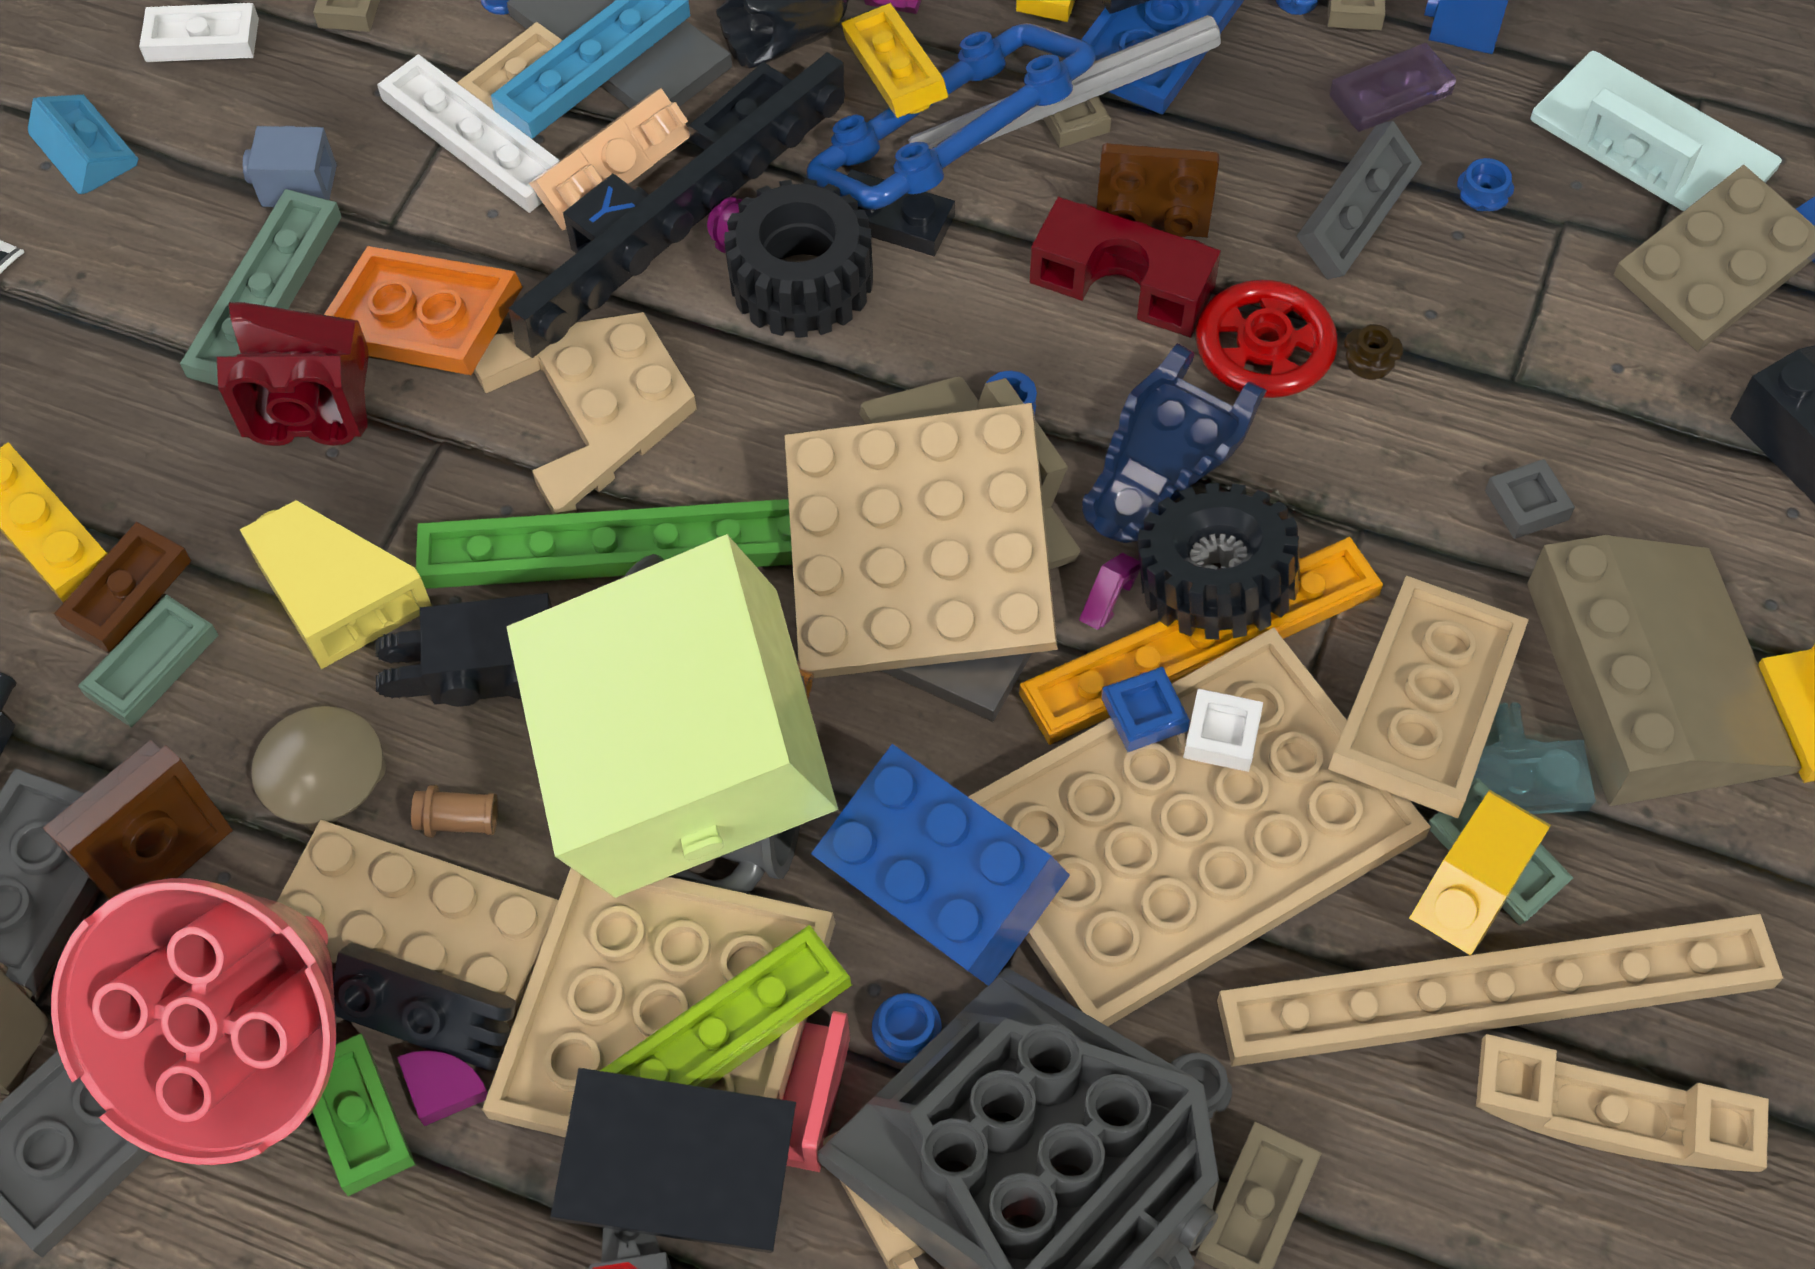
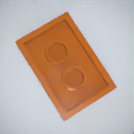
[324,246,523,375]

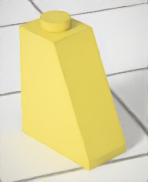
[240,500,432,669]

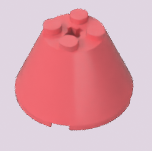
[51,878,336,1165]

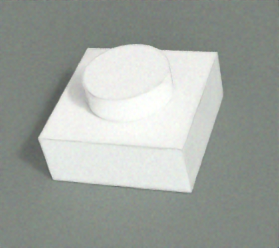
[1183,689,1263,772]

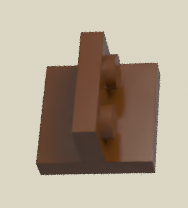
[43,740,233,900]

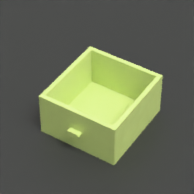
[507,534,838,898]

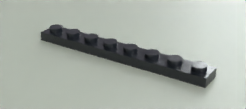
[509,52,845,358]

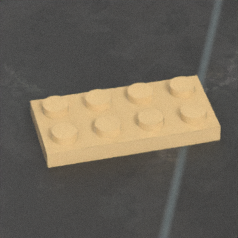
[1328,575,1529,818]
[277,820,559,1029]

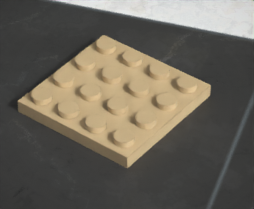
[785,403,1058,679]
[482,868,836,1137]

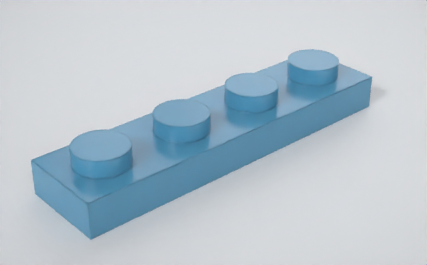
[490,0,690,139]

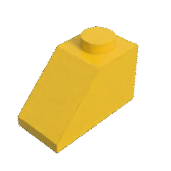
[1409,790,1551,956]

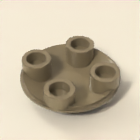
[251,706,387,831]

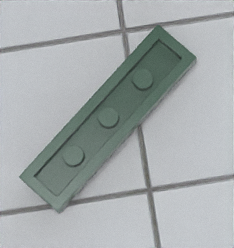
[180,189,342,386]

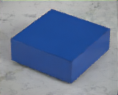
[1101,667,1190,753]

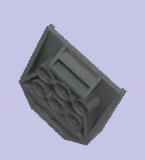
[818,967,1219,1269]

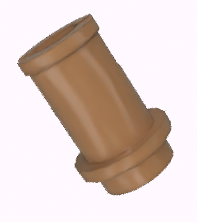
[411,784,498,838]

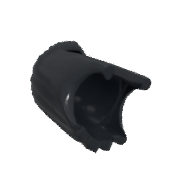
[716,0,849,69]

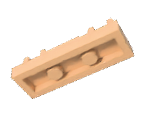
[529,88,690,231]

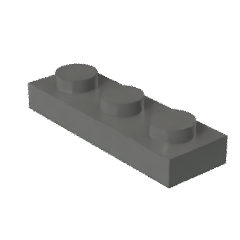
[1296,120,1422,280]

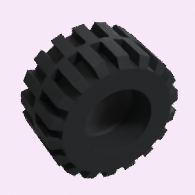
[724,179,873,338]

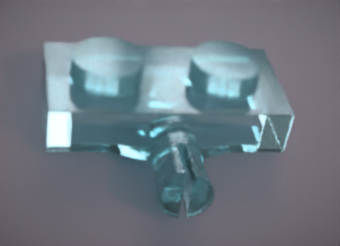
[1472,702,1596,814]

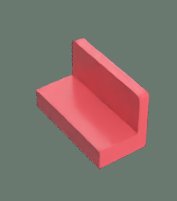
[783,1011,850,1172]

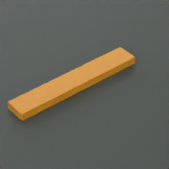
[1019,537,1383,745]

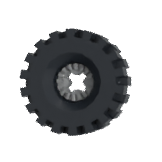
[1138,483,1300,640]

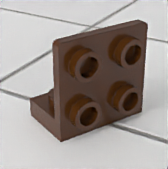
[1096,143,1220,238]

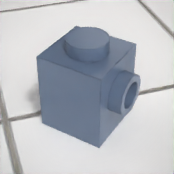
[243,126,337,207]

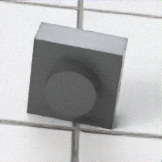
[1485,459,1575,539]

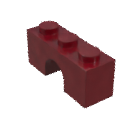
[1030,197,1221,338]

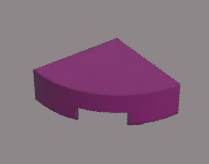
[1079,552,1140,630]
[397,1051,488,1126]

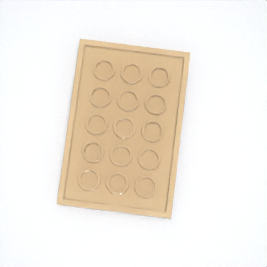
[968,627,1431,1027]

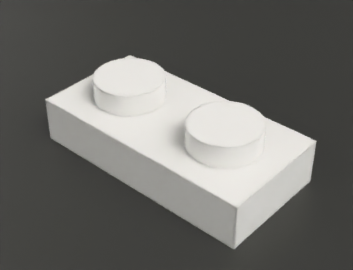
[139,3,259,62]

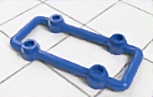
[807,23,1096,210]

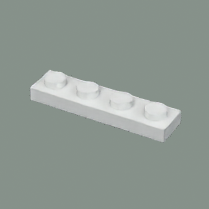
[377,54,560,213]

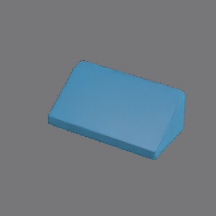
[28,94,138,194]

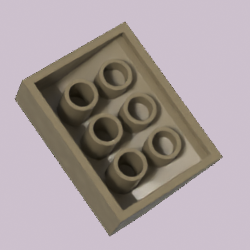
[1527,535,1802,806]

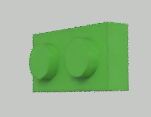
[313,1033,416,1196]

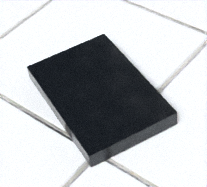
[551,1068,796,1253]

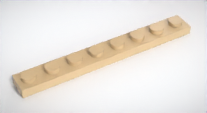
[1217,914,1783,1067]

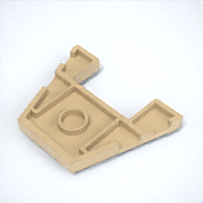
[474,312,697,514]

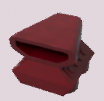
[217,302,369,446]

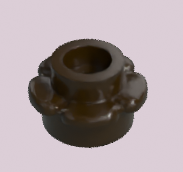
[1344,324,1403,380]

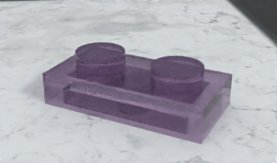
[1329,43,1456,132]

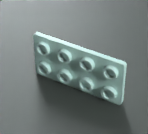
[1530,51,1782,211]

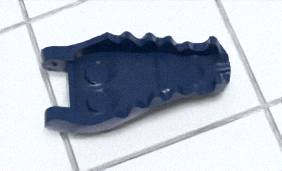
[1082,343,1267,543]

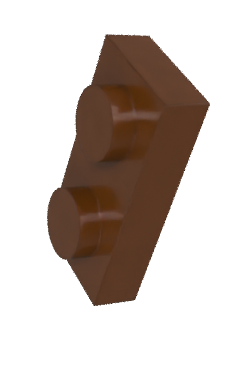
[54,522,192,653]

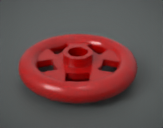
[1196,280,1338,398]

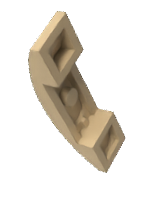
[1476,1034,1769,1172]

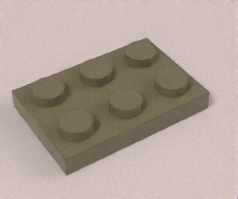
[1613,164,1815,352]

